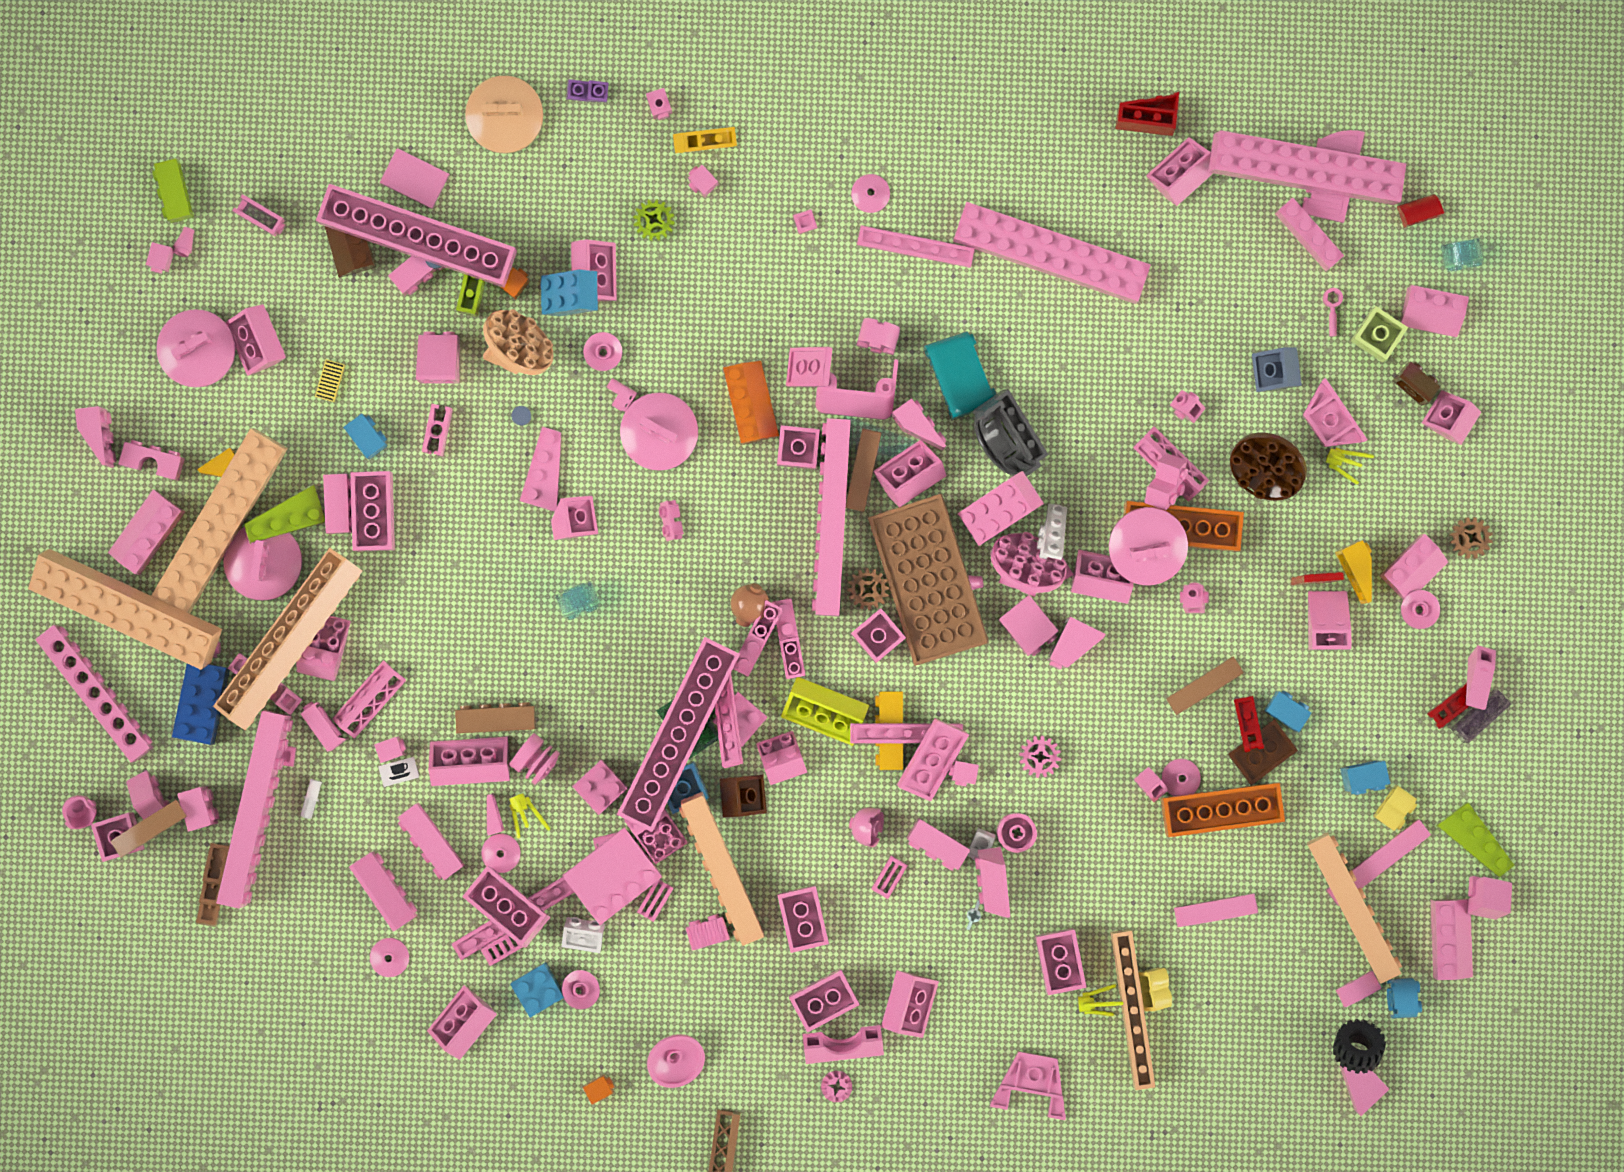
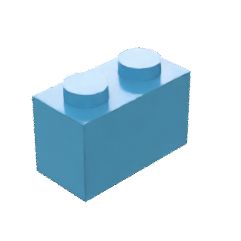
[343,414,388,460]
[1264,690,1312,732]

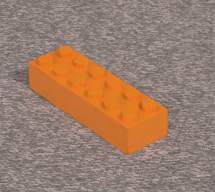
[1123,501,1244,552]
[1161,782,1285,837]

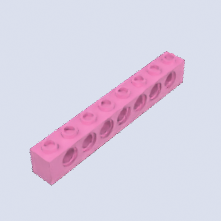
[35,625,153,763]

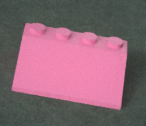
[563,827,662,925]

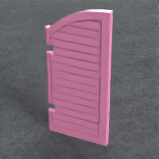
[1302,130,1365,223]

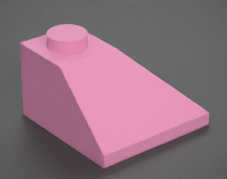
[551,496,598,540]

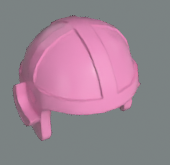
[62,795,97,829]

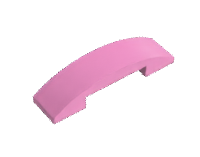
[228,653,303,715]

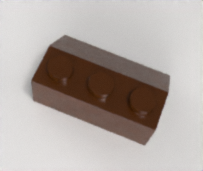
[325,226,377,278]

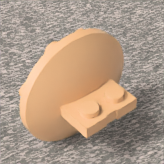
[465,76,543,154]
[483,309,553,375]

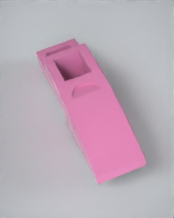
[772,598,805,679]
[733,600,783,677]

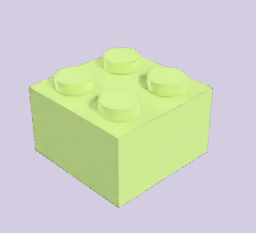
[1350,306,1408,362]

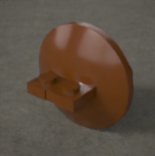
[1230,432,1307,501]

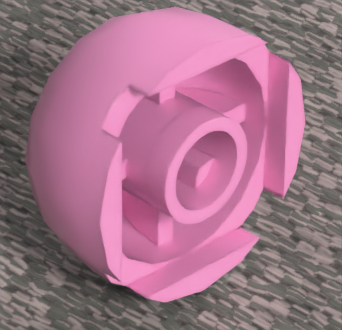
[849,807,884,847]

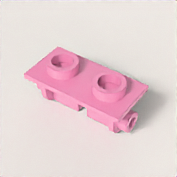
[659,500,684,542]

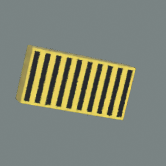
[315,359,345,402]

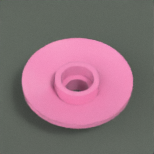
[851,174,890,213]
[583,332,622,371]
[1401,590,1440,629]
[1162,759,1201,796]
[481,834,521,873]
[370,938,409,977]
[561,970,600,1010]

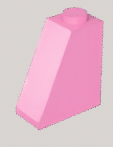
[1340,1066,1389,1116]

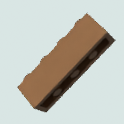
[455,702,536,734]

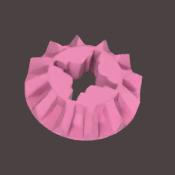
[821,1071,852,1102]

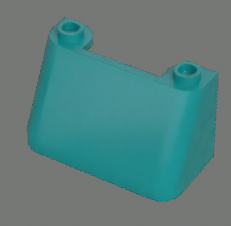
[924,331,996,421]

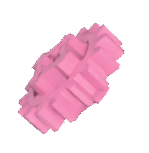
[1019,736,1061,778]

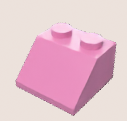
[1422,390,1481,445]

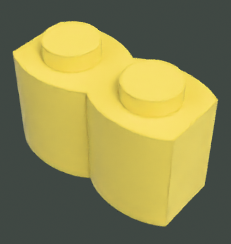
[1373,785,1417,831]
[1138,968,1172,1011]

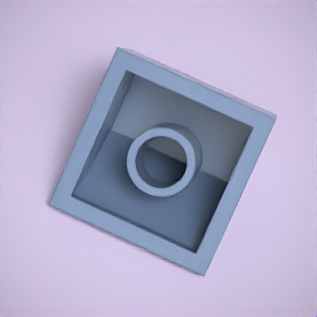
[1252,347,1302,392]

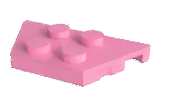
[1303,378,1368,447]

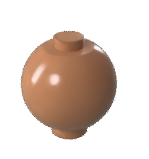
[730,583,769,627]

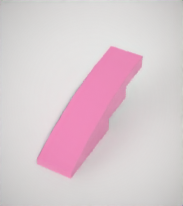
[1174,893,1258,927]

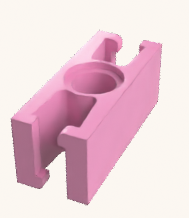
[422,404,453,457]

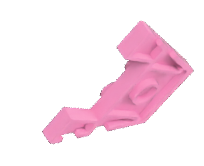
[990,1051,1066,1120]

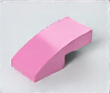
[1336,971,1381,1007]

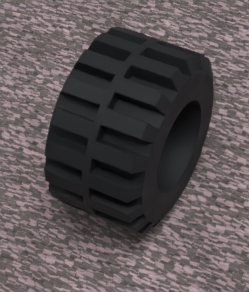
[1333,1019,1386,1074]

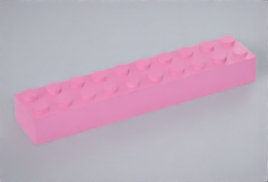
[1208,130,1406,205]
[316,184,517,287]
[953,202,1151,304]
[812,418,850,617]
[617,637,740,832]
[216,710,293,909]

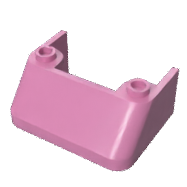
[815,359,898,420]

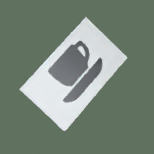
[378,757,419,787]

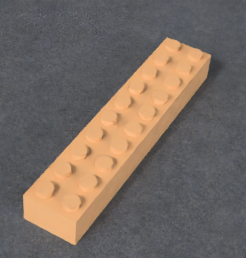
[151,428,288,614]
[213,548,362,731]
[28,549,222,670]

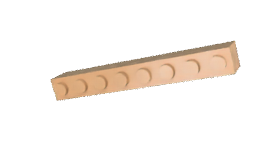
[679,792,764,946]
[1307,832,1402,984]
[1110,929,1155,1090]

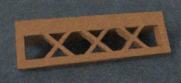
[708,1109,741,1172]

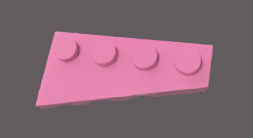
[520,427,561,512]

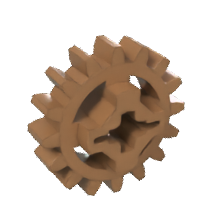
[1449,517,1493,559]
[847,568,889,610]

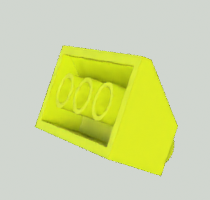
[781,677,869,746]

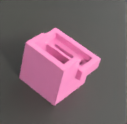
[1467,876,1512,920]

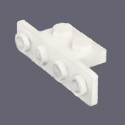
[1037,503,1067,560]

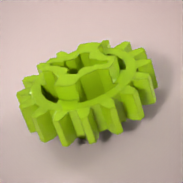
[633,199,675,242]

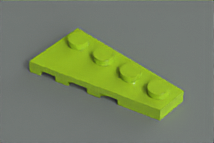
[244,485,325,544]
[1436,802,1515,877]

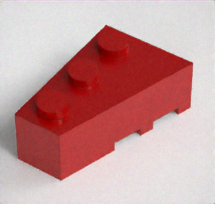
[1115,92,1180,136]

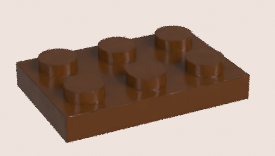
[1227,719,1298,786]

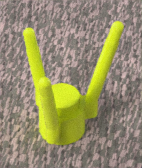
[1325,447,1374,485]
[509,793,550,839]
[1078,984,1124,1016]

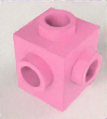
[1170,390,1206,423]
[1180,583,1209,613]

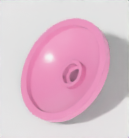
[647,1034,705,1088]

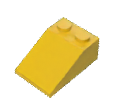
[1335,540,1372,604]

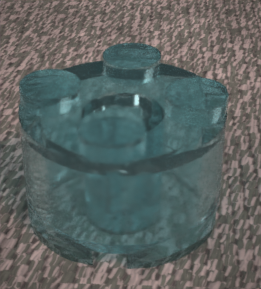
[1441,238,1484,272]
[555,581,600,621]

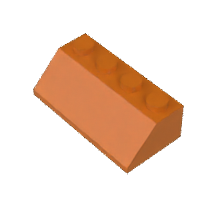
[723,361,779,445]

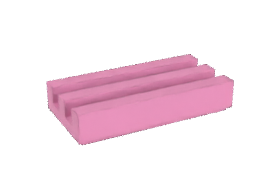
[871,856,908,899]
[637,879,673,922]

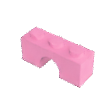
[118,440,185,481]

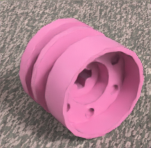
[509,733,560,785]

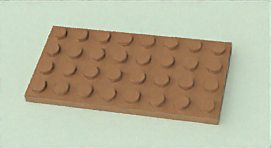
[868,494,989,666]

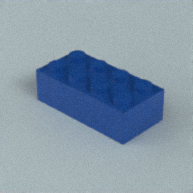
[172,664,230,745]

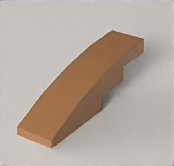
[845,428,882,512]
[1166,656,1244,715]
[110,800,187,858]
[196,843,230,927]

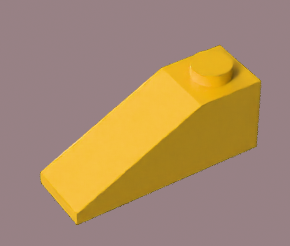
[673,127,737,154]

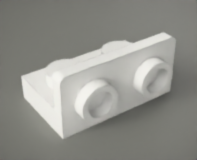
[561,917,605,953]

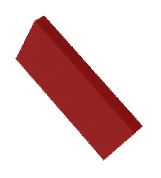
[1291,572,1344,585]

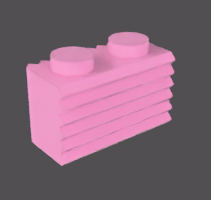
[686,914,730,951]

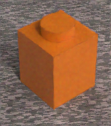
[499,267,530,300]
[583,1074,615,1105]

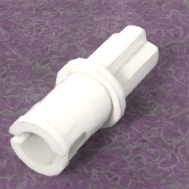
[301,779,322,819]

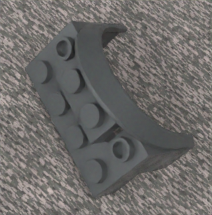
[973,389,1049,477]

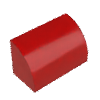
[1397,194,1444,228]

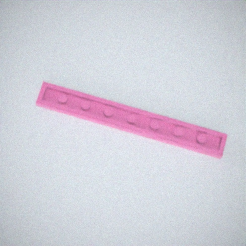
[452,877,575,960]

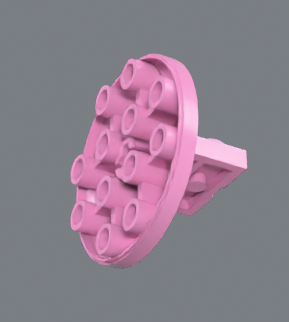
[157,309,236,388]
[620,393,698,471]
[1109,507,1188,585]
[223,527,302,601]
[991,532,1067,597]

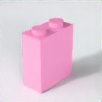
[998,595,1059,656]

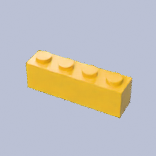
[875,692,903,770]

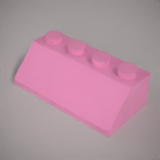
[108,489,185,575]
[428,737,510,786]
[349,851,418,932]
[1431,899,1473,980]

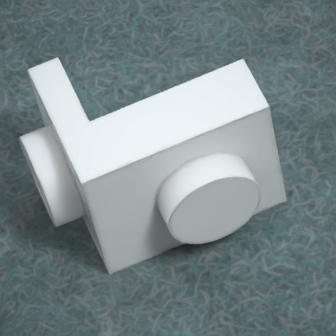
[968,828,996,860]

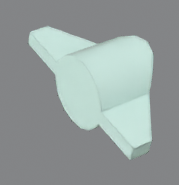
[966,900,981,930]

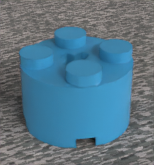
[1387,978,1422,1019]

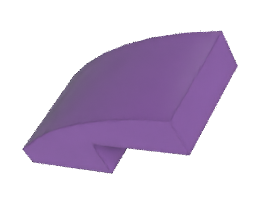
[566,79,608,102]

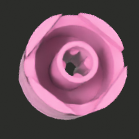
[856,318,900,355]
[996,812,1037,853]

